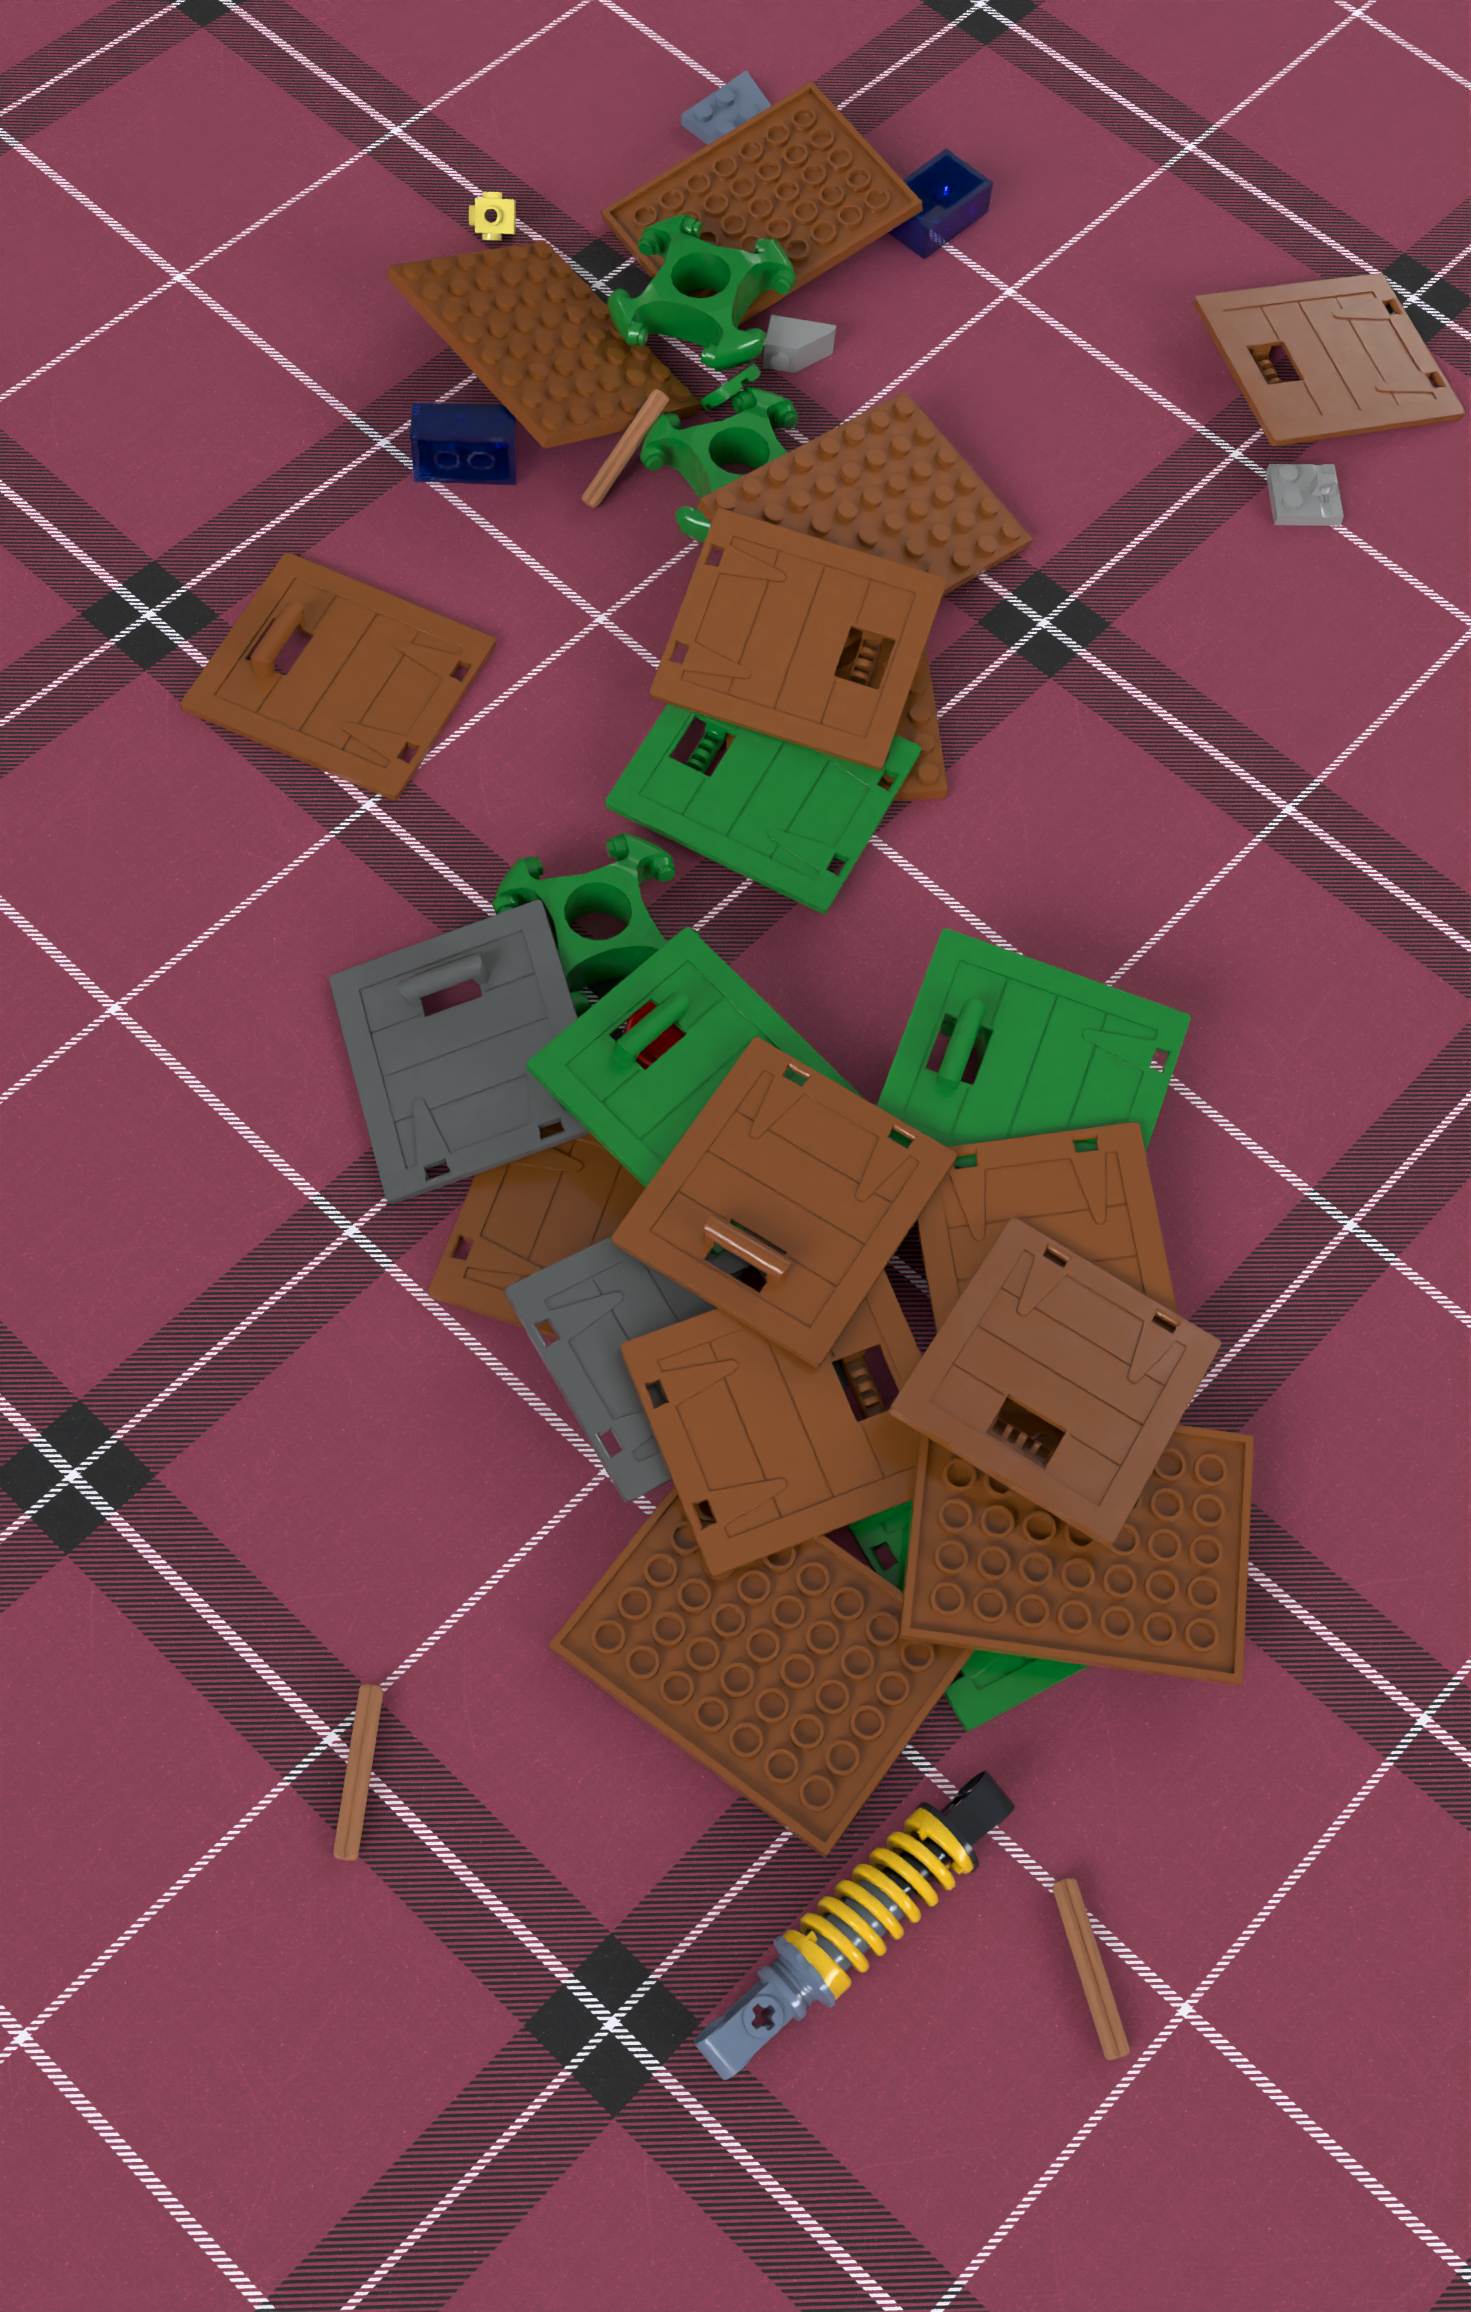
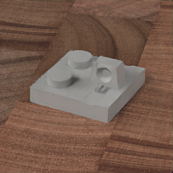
[1266,464,1344,526]

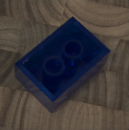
[410,403,518,485]

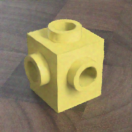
[469,192,516,241]

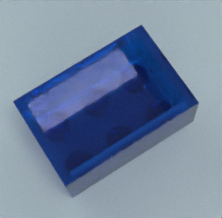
[888,148,993,260]

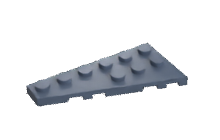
[681,70,771,145]

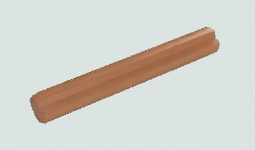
[581,389,669,509]
[333,1684,383,1861]
[1053,1878,1130,2060]

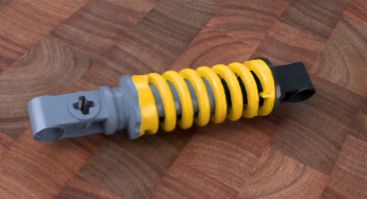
[694,1770,1015,2080]

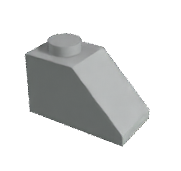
[763,315,836,373]

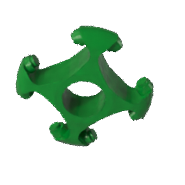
[607,213,796,372]
[640,387,799,544]
[492,832,701,1017]

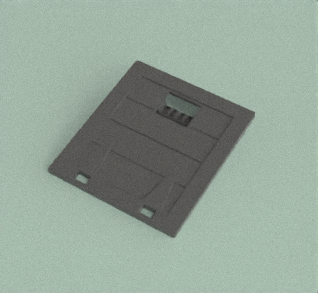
[329,900,590,1204]
[505,1230,850,1503]

